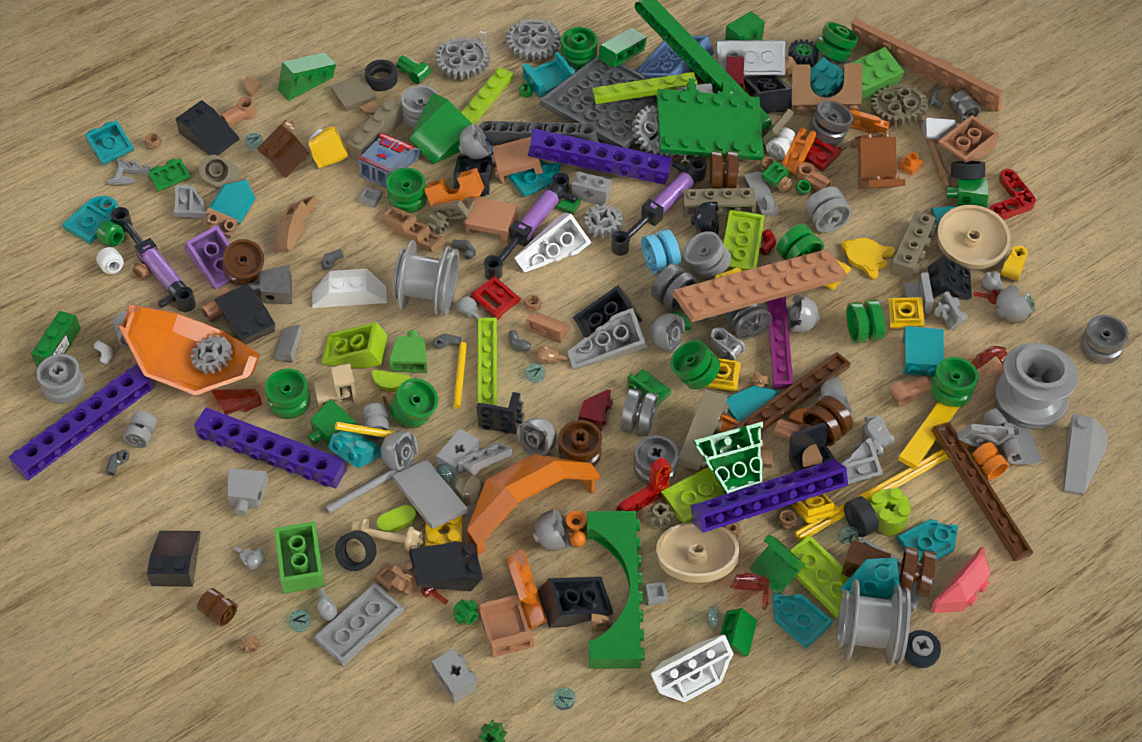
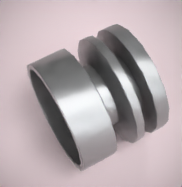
[724,303,772,340]

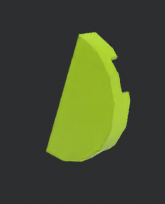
[372,369,410,392]

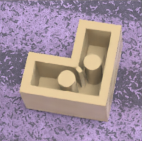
[314,364,358,410]

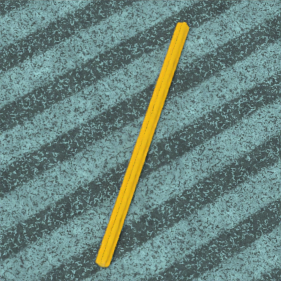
[794,441,971,541]

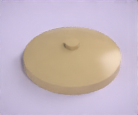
[937,205,1011,269]
[656,521,739,583]

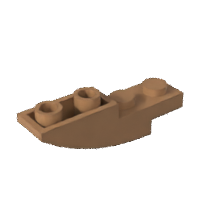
[274,195,318,254]

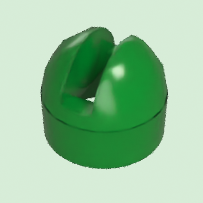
[519,83,533,98]
[796,180,811,195]

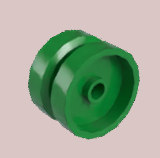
[815,21,859,62]
[561,27,598,70]
[386,167,427,213]
[776,224,824,260]
[846,299,885,344]
[670,339,720,390]
[931,357,979,407]
[265,368,311,419]
[390,378,438,428]

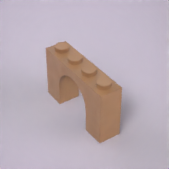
[792,63,863,112]

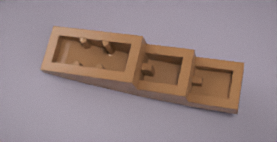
[379,206,445,253]

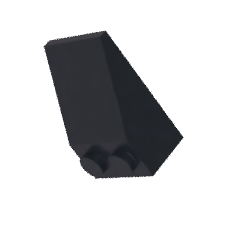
[744,75,792,114]
[176,100,240,156]
[453,156,493,197]
[214,283,275,345]
[573,285,643,338]
[147,531,201,587]
[409,541,483,591]
[538,577,614,628]

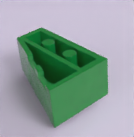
[277,53,336,101]

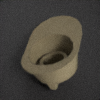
[199,155,241,188]
[452,474,484,518]

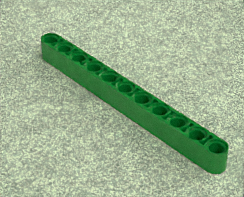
[634,0,772,132]

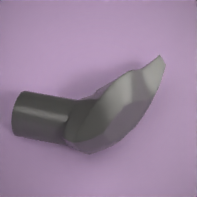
[929,83,944,109]

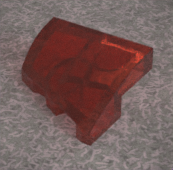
[211,388,262,415]

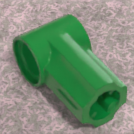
[396,55,431,84]

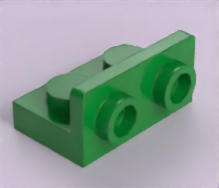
[148,158,191,193]
[627,369,671,407]

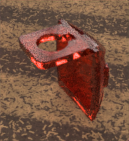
[971,346,1008,369]
[730,572,770,610]

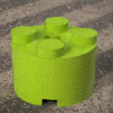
[870,488,911,536]

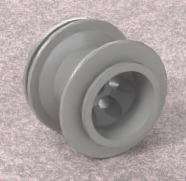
[392,240,459,316]
[995,343,1078,429]
[837,579,911,666]

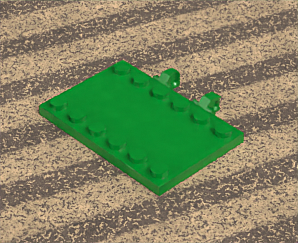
[657,78,764,161]

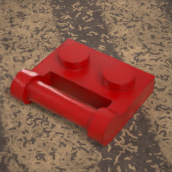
[804,137,842,172]
[470,276,520,320]

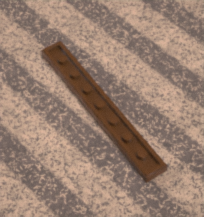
[731,352,851,433]
[931,421,1033,562]

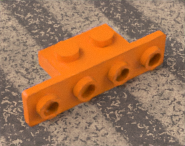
[507,549,547,630]

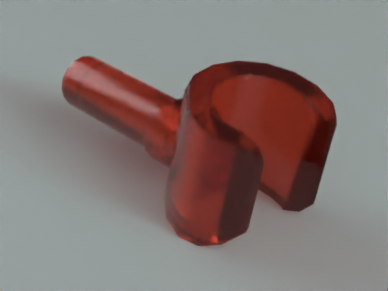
[973,289,1000,304]
[421,587,448,605]

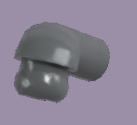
[452,239,476,259]
[508,330,531,351]
[105,449,130,476]

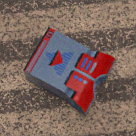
[358,132,420,188]

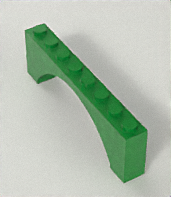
[587,511,645,669]

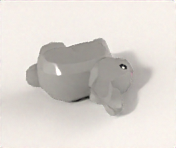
[854,415,894,457]

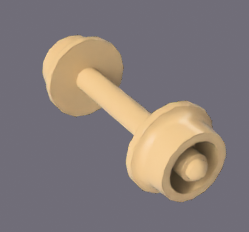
[350,518,423,554]

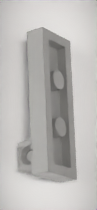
[744,171,779,217]

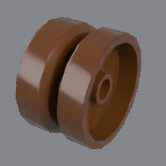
[710,151,739,189]
[222,239,264,285]
[802,396,853,447]
[558,420,602,467]
[899,546,936,597]

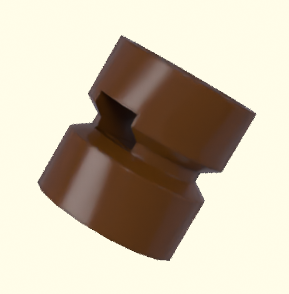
[197,588,238,627]

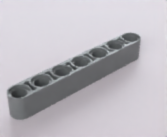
[479,121,598,145]

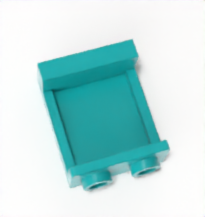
[522,52,575,98]
[903,326,944,377]

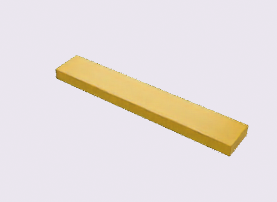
[898,402,961,470]

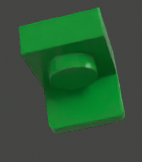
[761,161,789,187]

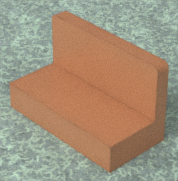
[527,312,570,343]

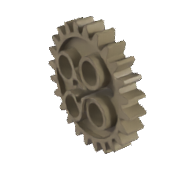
[871,83,928,126]

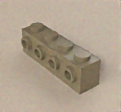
[346,100,403,161]
[682,188,756,217]
[890,211,937,280]
[677,389,729,472]

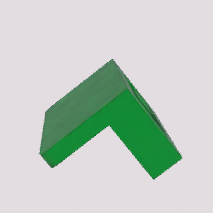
[720,608,757,657]

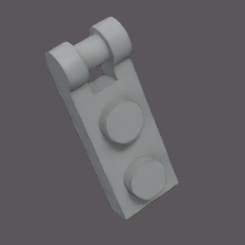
[458,442,512,475]

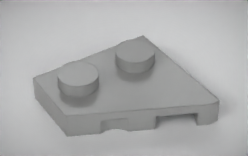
[174,185,207,218]
[957,424,1014,448]
[842,438,883,485]

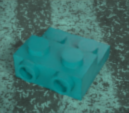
[811,57,844,98]
[85,120,134,166]
[328,431,381,468]

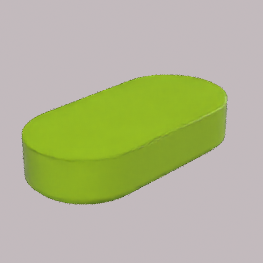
[377,505,416,533]

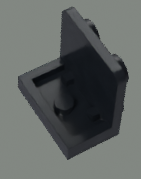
[928,256,972,300]
[476,392,524,434]
[789,423,835,471]

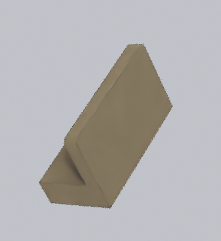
[431,200,476,221]

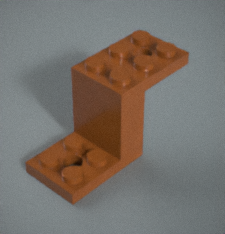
[850,134,905,189]

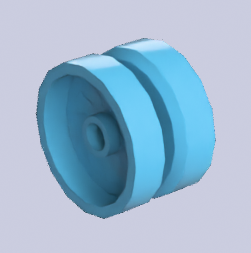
[641,229,681,275]

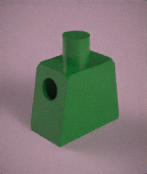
[946,178,989,208]
[307,399,356,446]

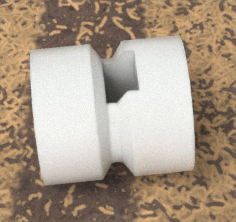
[766,127,797,160]

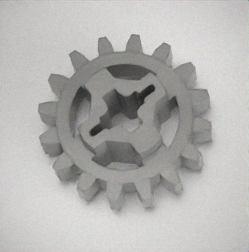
[584,203,623,239]
[190,334,233,374]

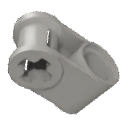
[709,327,746,361]

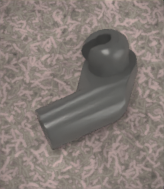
[321,249,344,270]
[433,333,461,349]

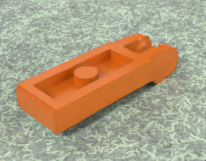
[782,128,816,176]

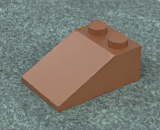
[938,115,999,162]

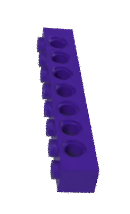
[528,129,671,185]
[9,364,154,482]
[194,407,347,489]
[690,459,848,533]

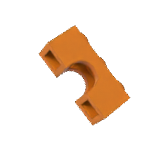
[424,168,484,207]

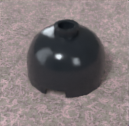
[691,201,719,235]

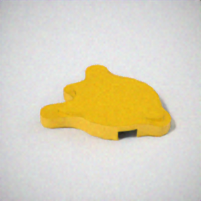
[841,238,895,280]

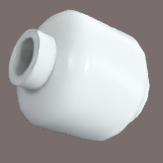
[96,247,124,274]

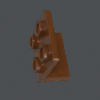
[256,124,309,178]
[841,540,891,577]

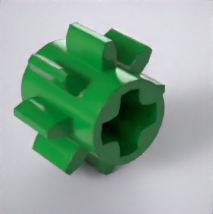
[453,600,479,626]
[478,720,508,742]

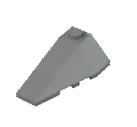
[567,308,648,370]
[1063,414,1108,496]

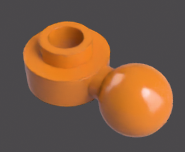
[566,510,586,547]

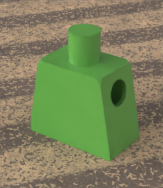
[390,330,428,373]

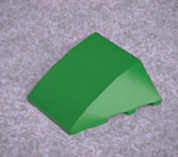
[409,92,472,165]
[693,422,763,494]

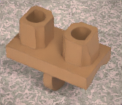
[201,208,239,237]
[390,560,421,595]

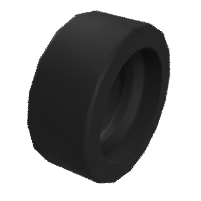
[365,59,397,91]
[951,160,986,179]
[844,496,879,537]
[335,530,377,571]

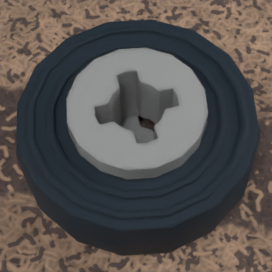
[904,630,941,668]

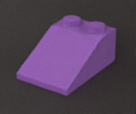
[184,225,230,290]

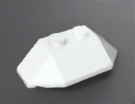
[312,269,387,308]
[650,635,733,702]

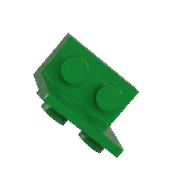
[749,535,806,594]

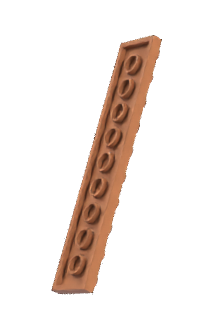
[851,18,1003,111]
[673,249,848,322]

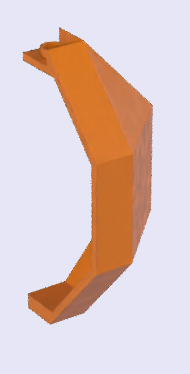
[118,304,260,395]
[467,454,602,555]

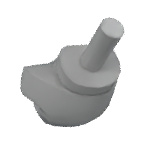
[982,271,1004,294]
[456,296,481,320]
[234,546,265,570]
[318,588,337,621]

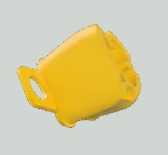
[308,126,348,169]

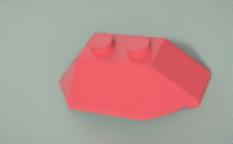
[930,546,990,613]

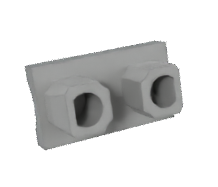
[934,292,968,330]

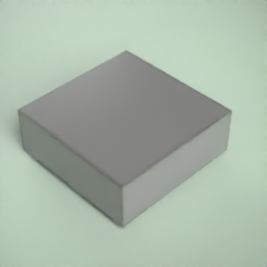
[358,186,383,208]
[644,581,669,606]

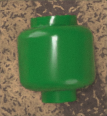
[97,221,124,247]

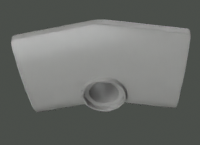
[983,408,1042,465]

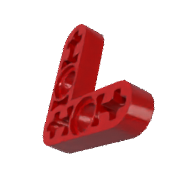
[989,169,1036,220]
[616,457,671,512]

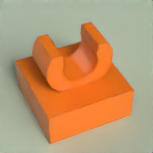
[898,152,923,176]

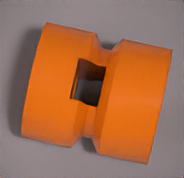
[972,442,1009,480]

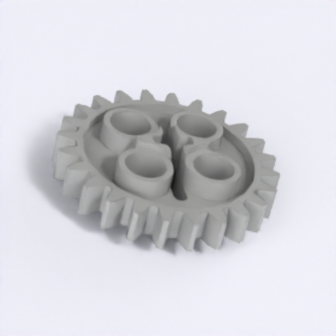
[506,17,560,61]
[435,36,490,80]
[631,105,677,158]

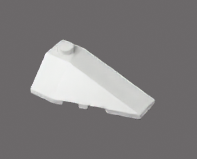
[514,212,591,272]

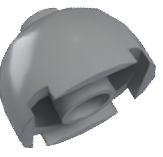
[459,123,492,159]
[995,285,1031,323]
[787,295,820,333]
[650,313,685,352]
[818,376,852,413]
[517,417,557,455]
[380,431,418,471]
[533,509,569,551]

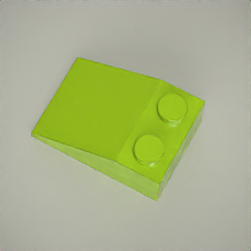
[321,322,388,369]

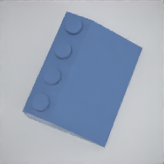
[636,36,714,79]

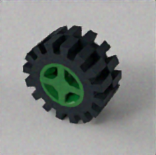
[788,39,819,68]

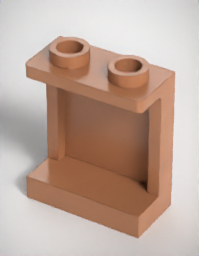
[491,137,543,183]
[463,197,517,243]
[479,594,534,658]

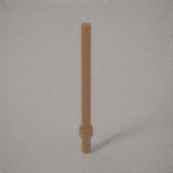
[919,115,952,190]

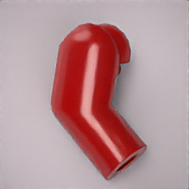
[760,229,776,255]

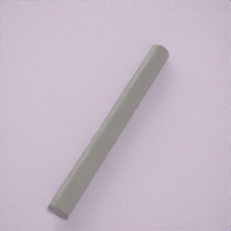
[325,469,398,514]

